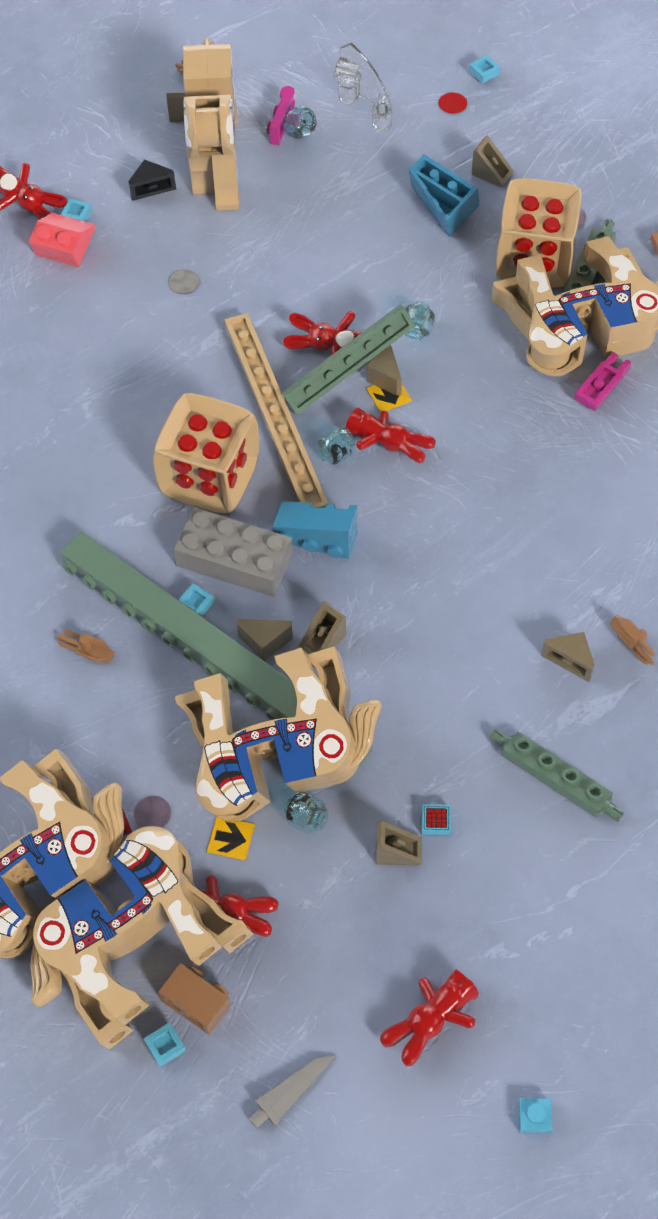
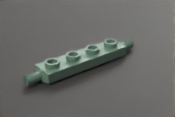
[562,219,616,293]
[490,729,625,822]

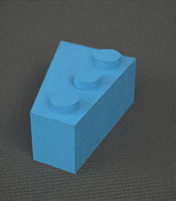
[409,154,479,237]
[272,501,357,559]

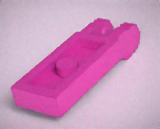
[267,85,295,145]
[574,352,631,411]

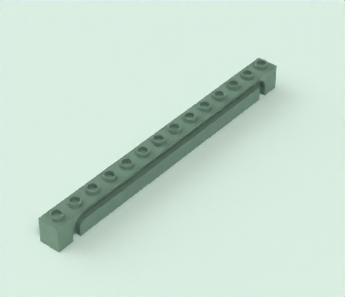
[60,531,372,765]

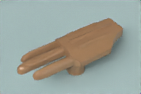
[609,615,655,665]
[56,630,114,664]

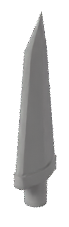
[249,1055,336,1129]

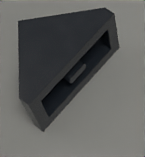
[128,159,176,201]

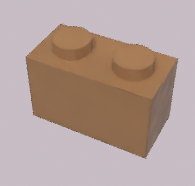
[158,963,231,1035]

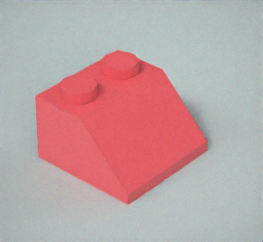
[29,213,96,267]

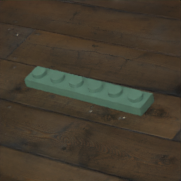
[281,304,415,415]

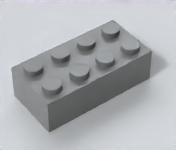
[174,507,293,597]

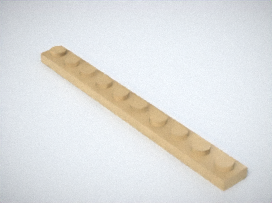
[224,313,328,508]

